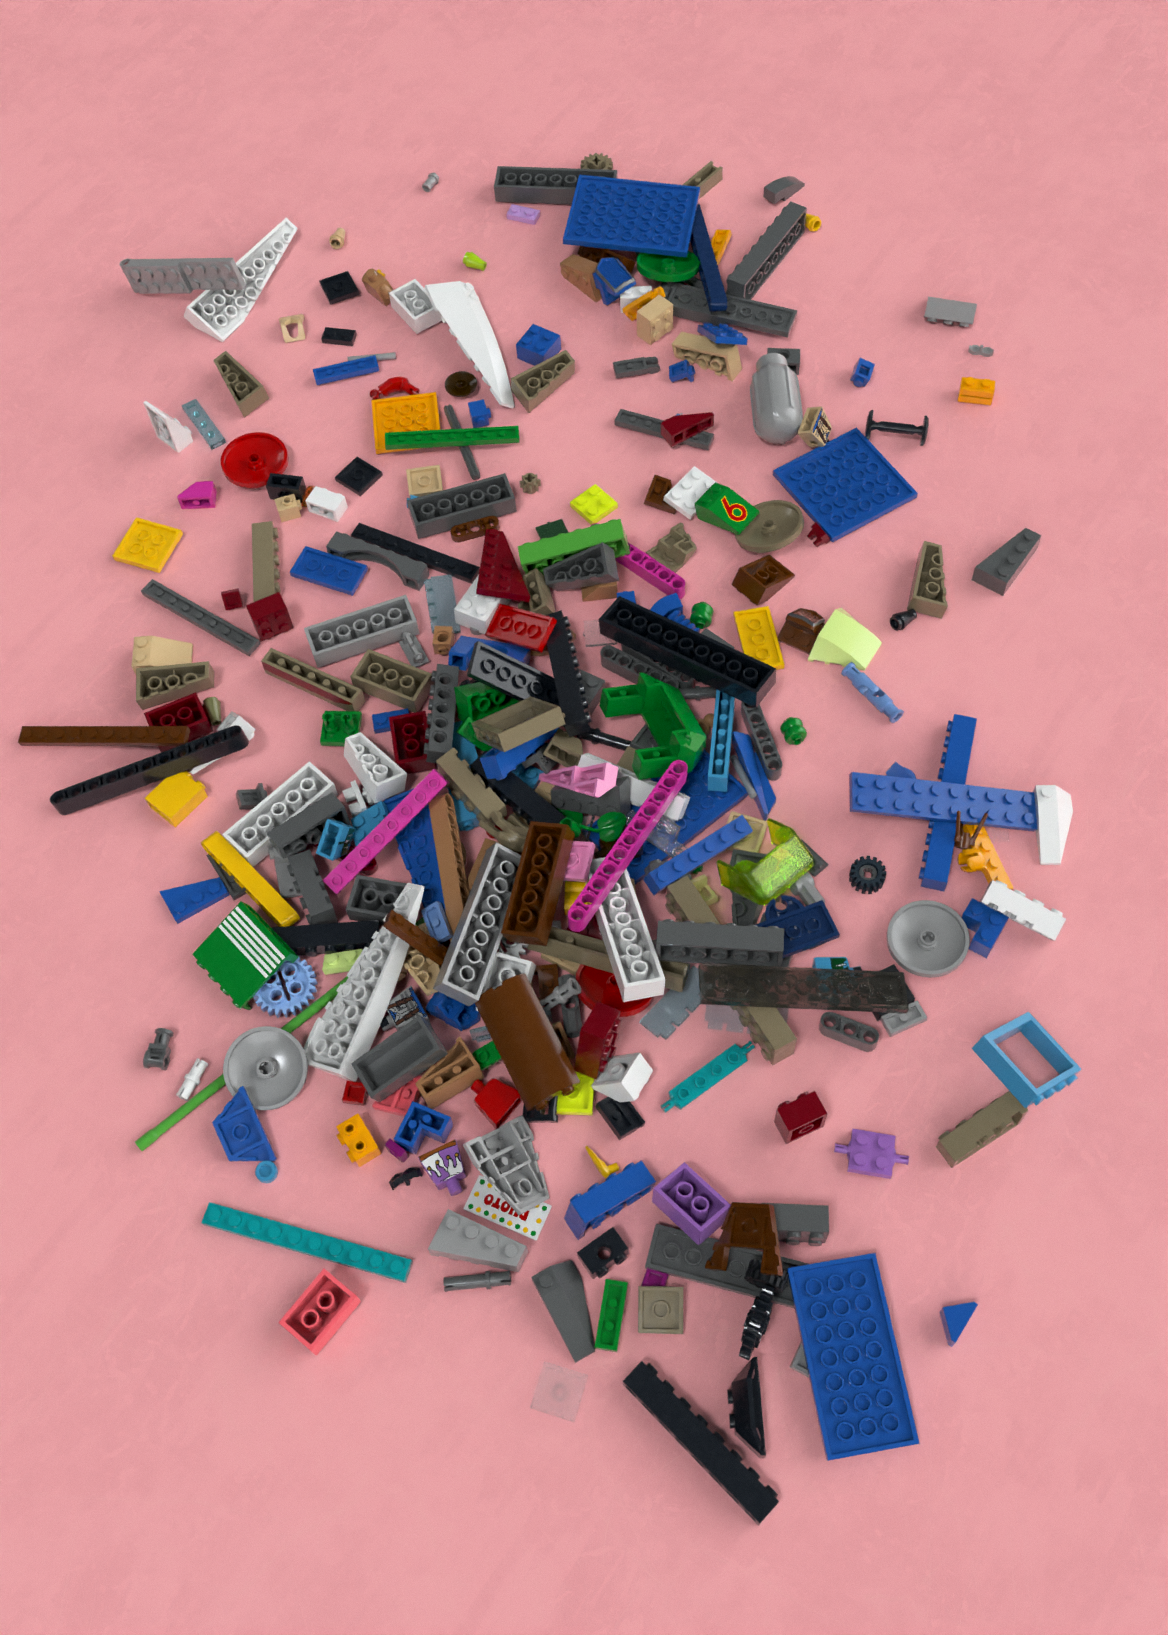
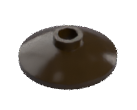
[445,371,477,397]

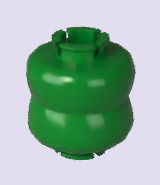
[690,602,714,629]
[780,717,807,745]

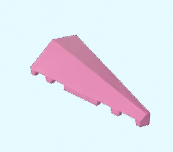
[538,762,618,798]

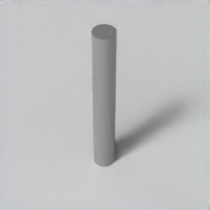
[347,352,396,361]
[730,755,757,799]

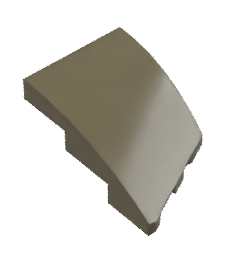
[646,522,697,573]

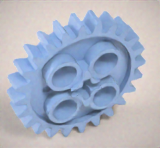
[253,956,318,1018]

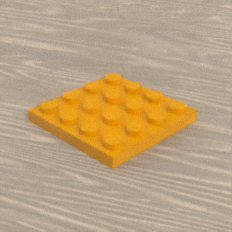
[371,392,440,454]

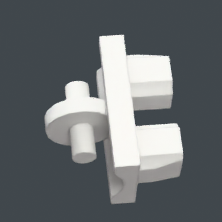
[342,780,374,817]

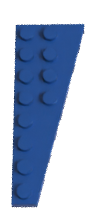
[383,788,446,915]

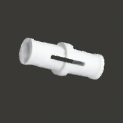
[176,1058,209,1101]

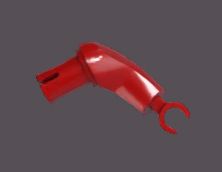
[370,377,420,400]

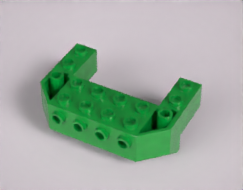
[599,672,707,780]

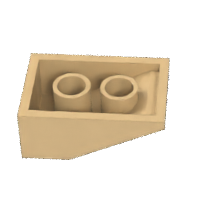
[131,636,193,675]

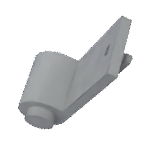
[269,846,302,898]

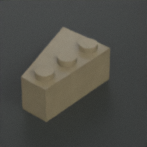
[518,568,556,615]

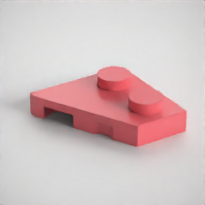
[372,1076,422,1117]

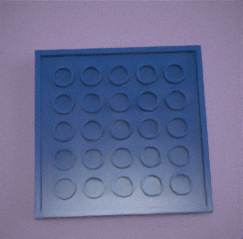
[773,427,918,542]

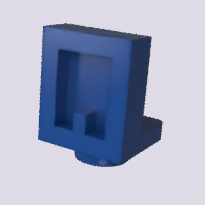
[669,359,695,382]

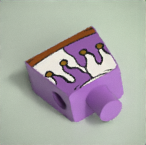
[418,1140,466,1196]

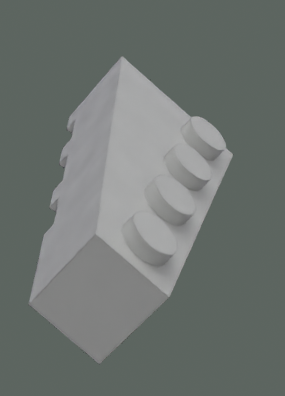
[428,1209,528,1272]

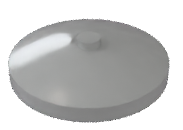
[886,900,970,978]
[223,1026,308,1110]

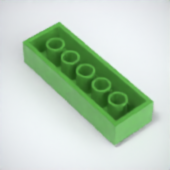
[518,519,630,575]

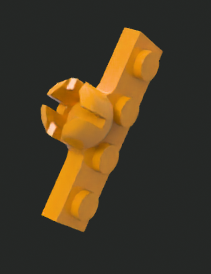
[958,824,1013,890]

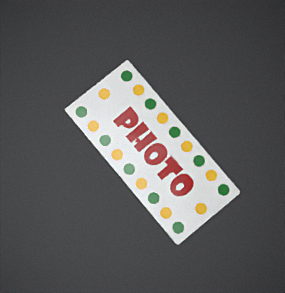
[463,1175,552,1240]

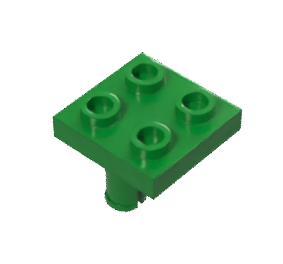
[320,711,362,746]

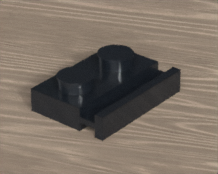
[595,1097,645,1140]

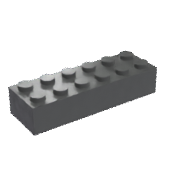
[407,473,517,539]
[656,919,784,969]

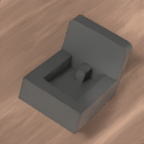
[236,783,267,810]

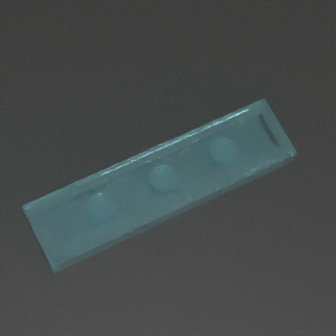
[181,399,226,450]

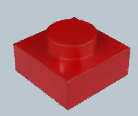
[342,1081,367,1106]

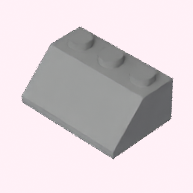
[924,297,977,327]

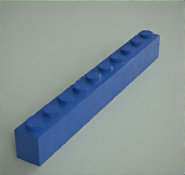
[918,714,977,892]

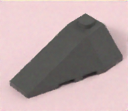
[729,849,778,926]
[531,1260,595,1363]

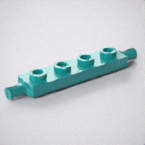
[660,1041,755,1113]

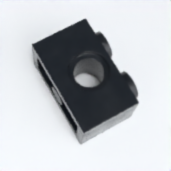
[266,473,307,503]
[577,1227,629,1279]

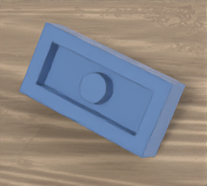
[421,901,453,944]

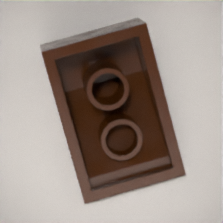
[731,555,795,606]

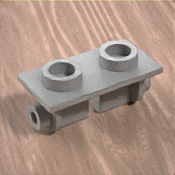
[399,632,429,667]

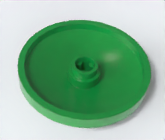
[636,251,700,282]

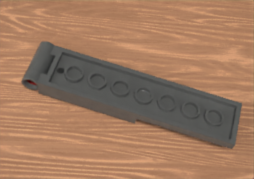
[661,282,797,338]

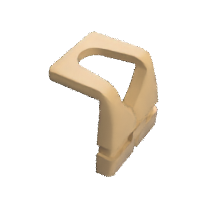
[279,314,305,343]

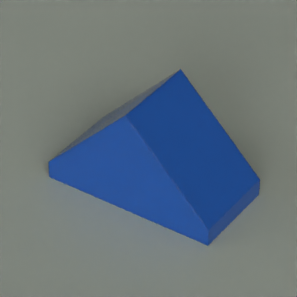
[939,1302,978,1347]

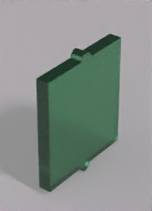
[535,519,568,539]

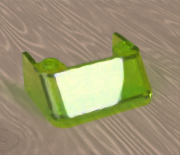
[716,818,814,905]

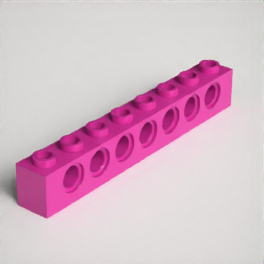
[323,769,449,894]

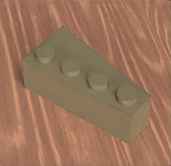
[511,350,575,413]
[907,541,948,619]
[136,661,214,710]
[436,747,507,826]
[936,1091,1028,1168]

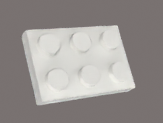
[663,466,717,520]

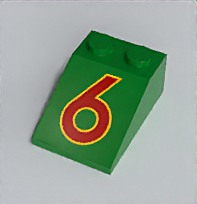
[695,482,759,535]

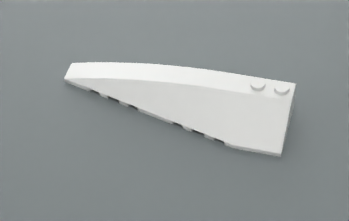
[183,218,298,342]

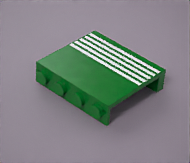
[192,901,298,1010]

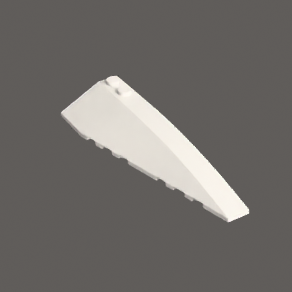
[424,281,515,408]
[304,883,424,1082]

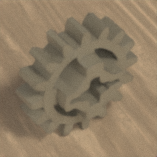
[580,153,613,170]

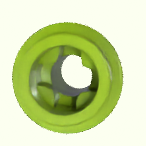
[463,252,487,271]

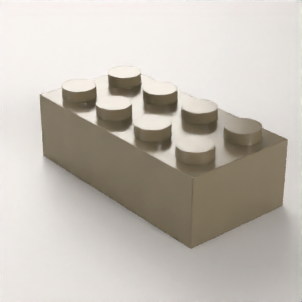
[350,649,434,712]

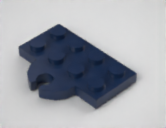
[756,895,840,959]

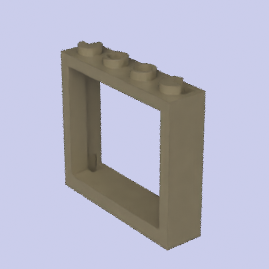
[471,696,565,752]

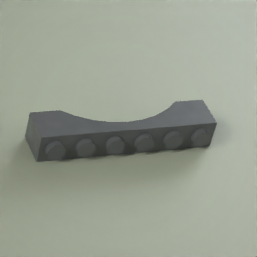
[326,531,429,591]

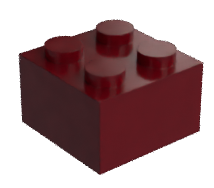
[246,592,294,642]
[774,1091,827,1144]

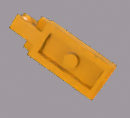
[622,286,665,321]

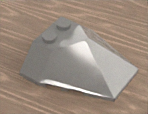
[463,1115,550,1215]

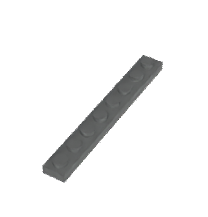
[141,579,260,656]

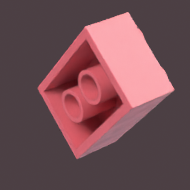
[278,1269,361,1356]

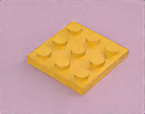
[112,517,183,573]

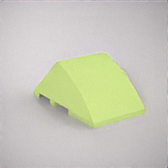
[808,608,882,671]

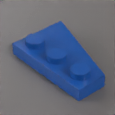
[159,877,230,924]

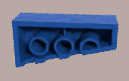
[564,1161,656,1240]

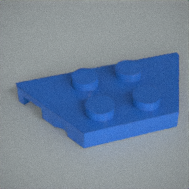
[212,1086,277,1162]

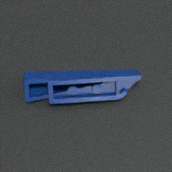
[732,731,776,821]

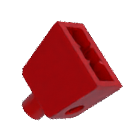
[471,1078,522,1129]

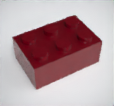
[144,692,213,752]
[389,711,436,774]
[574,1001,622,1080]

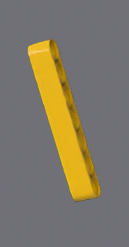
[200,831,300,927]

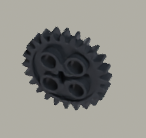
[739,1284,775,1360]

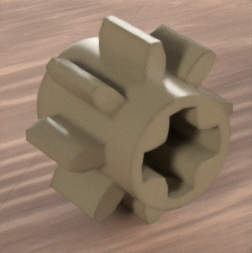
[519,473,541,494]

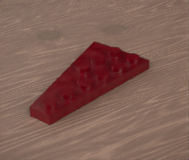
[476,529,530,602]

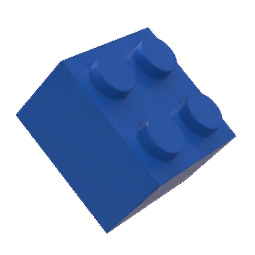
[516,324,561,366]

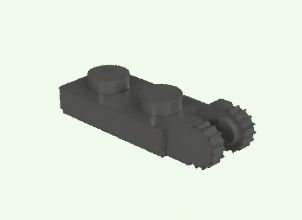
[613,356,660,379]

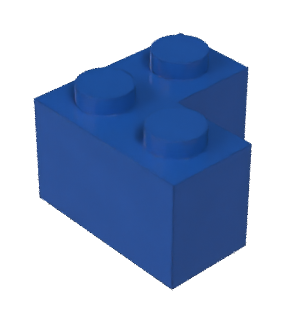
[961,898,1009,959]
[394,1101,453,1155]

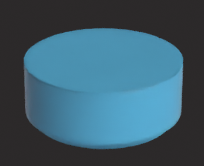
[255,1161,278,1183]

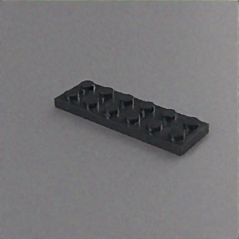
[467,641,560,707]

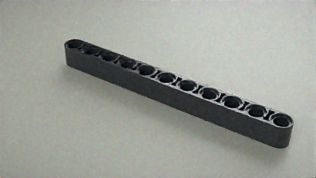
[50,725,249,815]

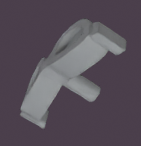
[968,345,994,357]

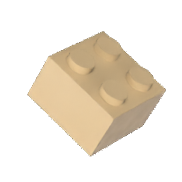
[637,295,673,345]

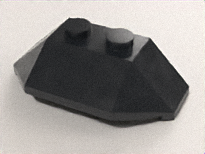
[727,1357,766,1458]

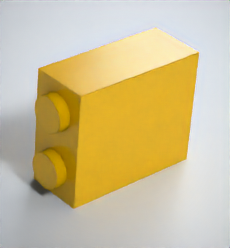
[144,771,208,828]

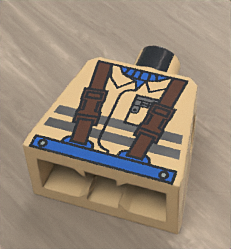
[797,406,832,447]

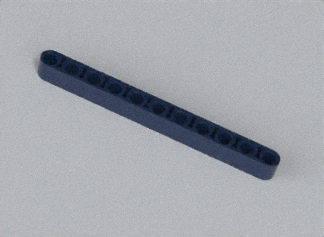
[690,204,727,312]

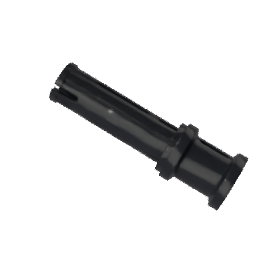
[577,728,632,751]

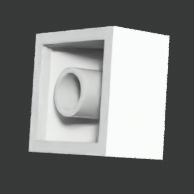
[591,1053,653,1102]

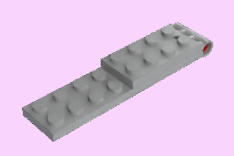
[119,258,246,294]

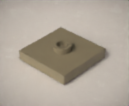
[638,1286,683,1334]

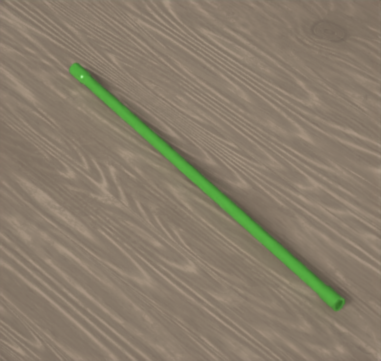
[135,917,425,1151]

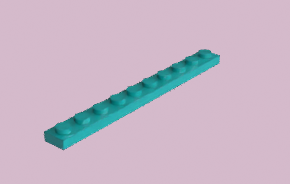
[201,1202,413,1283]

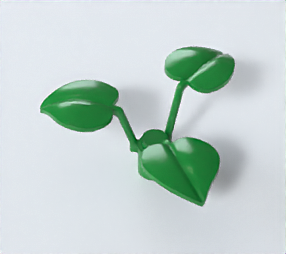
[556,808,627,882]

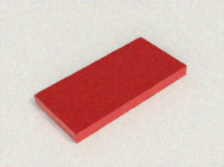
[485,604,557,653]

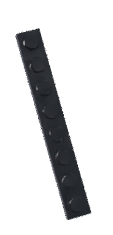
[351,523,480,584]

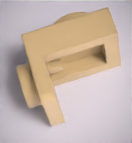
[691,874,718,906]

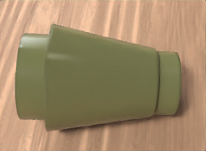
[203,697,222,726]

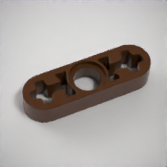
[450,516,500,543]

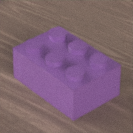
[652,1162,731,1246]

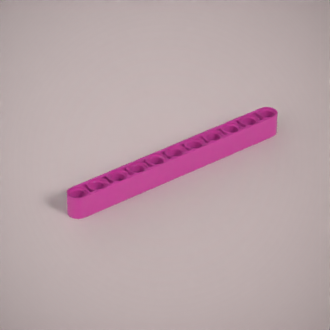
[568,760,688,932]

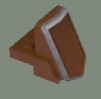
[777,608,825,655]

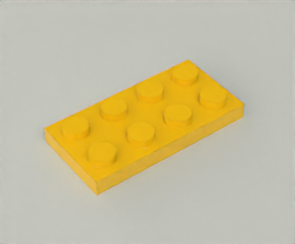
[733,606,785,670]

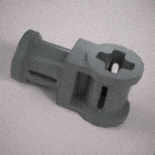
[143,1028,174,1070]

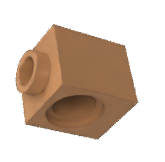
[432,626,454,655]

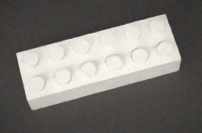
[222,761,338,867]

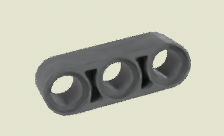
[819,1012,879,1052]

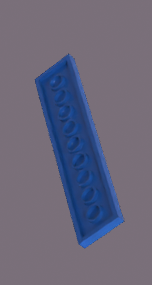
[849,772,1037,832]

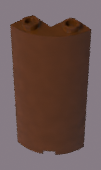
[475,973,580,1111]

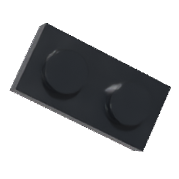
[321,327,357,346]

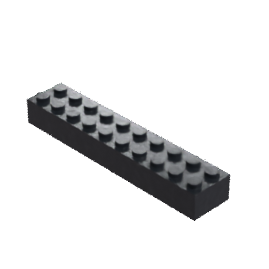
[599,596,776,708]

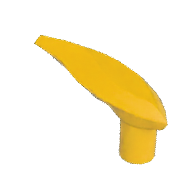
[585,1146,619,1178]

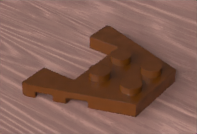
[705,1202,783,1276]

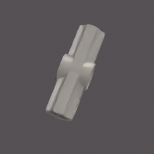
[778,856,825,906]

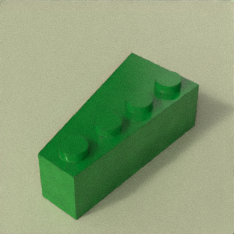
[454,682,519,721]

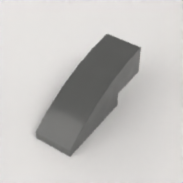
[763,176,805,204]

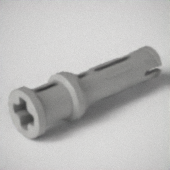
[539,977,581,1012]

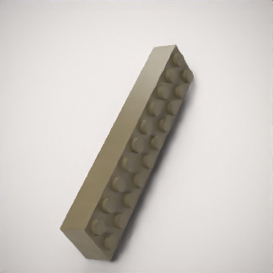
[665,876,797,1065]

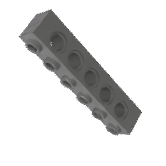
[423,664,459,763]

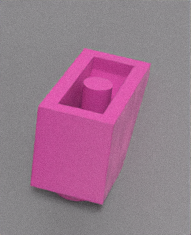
[177,481,217,509]

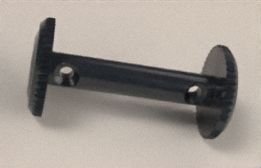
[865,410,929,446]

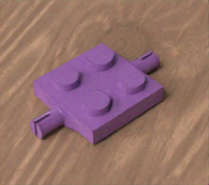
[834,1129,909,1179]

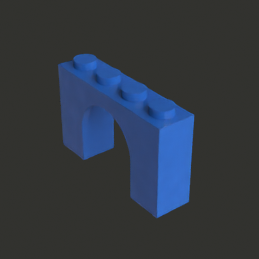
[448,636,531,671]

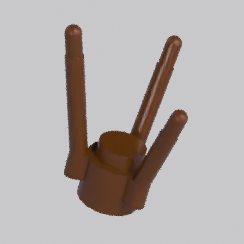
[954,811,988,849]

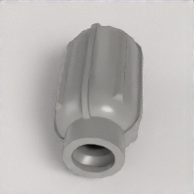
[750,353,803,445]

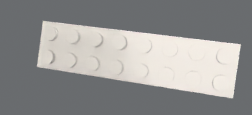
[585,857,665,1002]

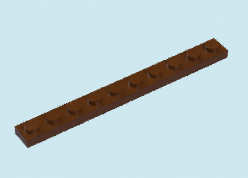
[18,726,190,746]

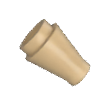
[329,228,345,249]

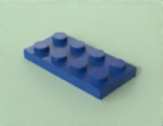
[697,323,748,345]
[290,546,368,596]

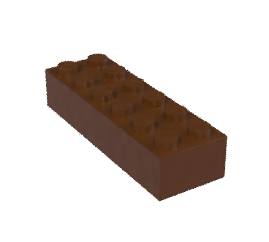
[501,821,575,946]

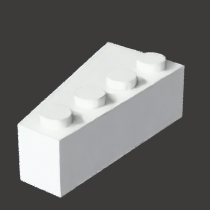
[344,732,407,803]
[980,880,1066,941]

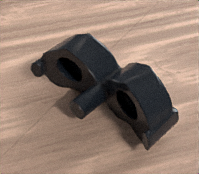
[389,1167,423,1190]

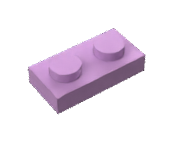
[506,204,540,225]

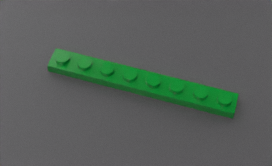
[385,426,520,450]

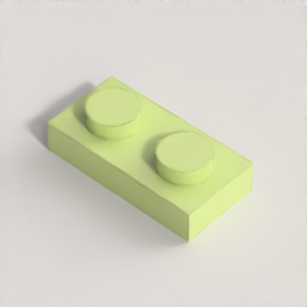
[322,949,363,975]

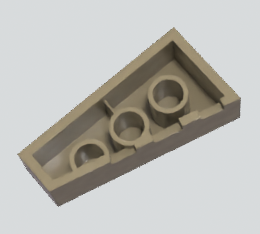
[213,351,269,418]

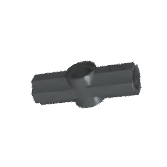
[558,974,582,1038]

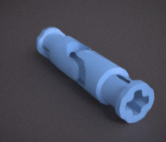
[841,662,904,723]

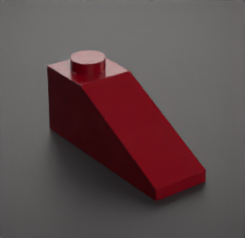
[661,412,714,447]

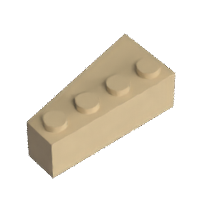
[672,332,742,382]

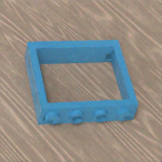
[972,1012,1081,1108]

